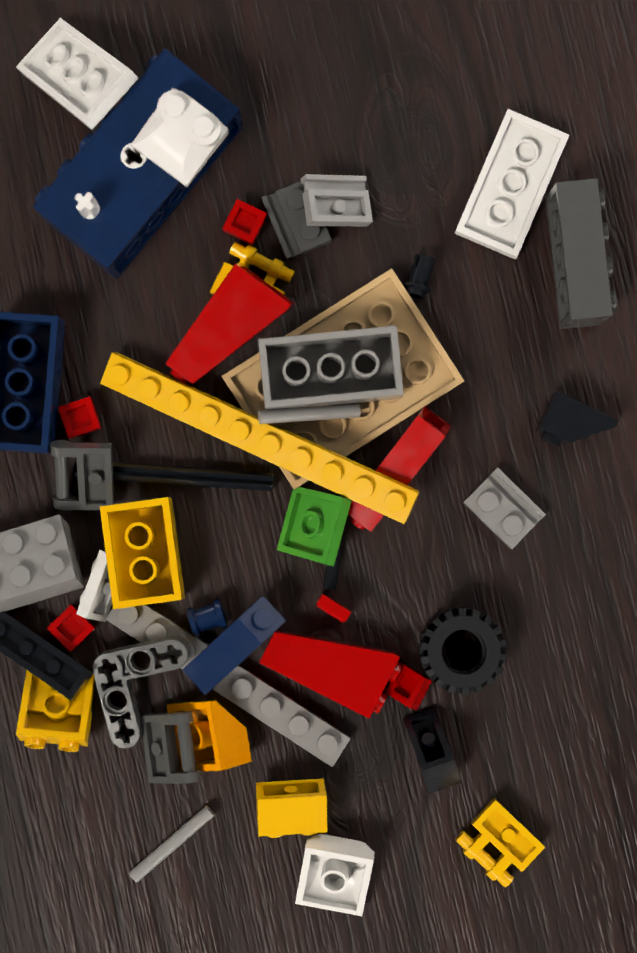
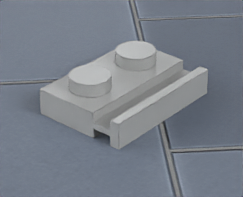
[300,174,373,227]
[463,467,546,549]

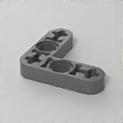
[92,636,191,748]

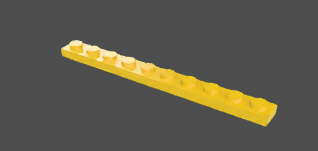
[100,352,420,524]

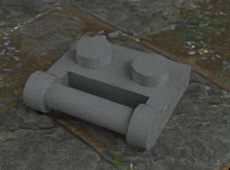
[50,440,115,510]
[140,711,201,784]

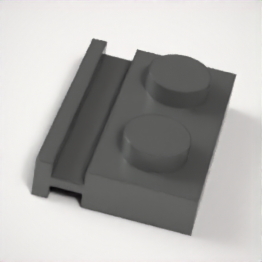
[261,181,332,261]

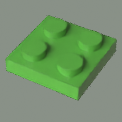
[277,487,352,566]

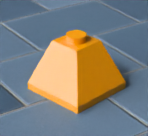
[166,700,252,771]

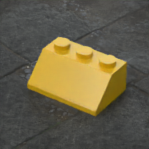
[100,497,185,609]

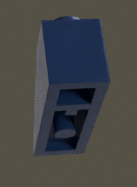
[182,596,286,695]

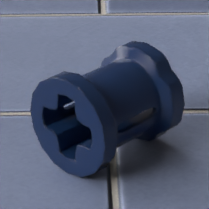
[186,598,228,637]

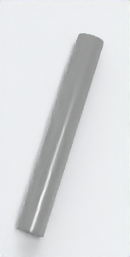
[258,404,361,424]
[129,805,215,883]

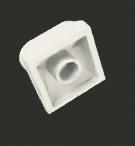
[131,88,229,187]
[295,834,375,916]

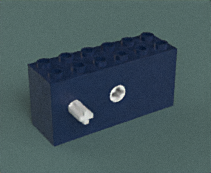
[33,48,243,280]

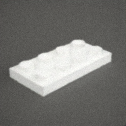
[16,18,138,130]
[454,109,569,260]

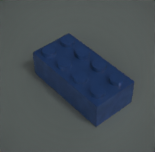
[0,312,65,455]

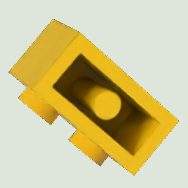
[256,778,327,838]

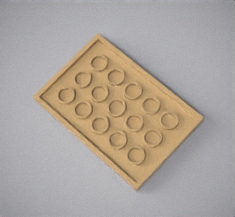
[222,268,464,490]

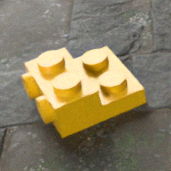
[16,670,95,752]

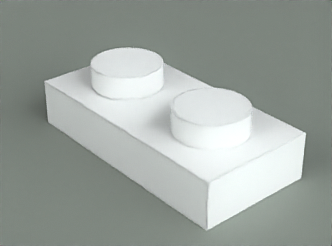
[76,550,112,622]

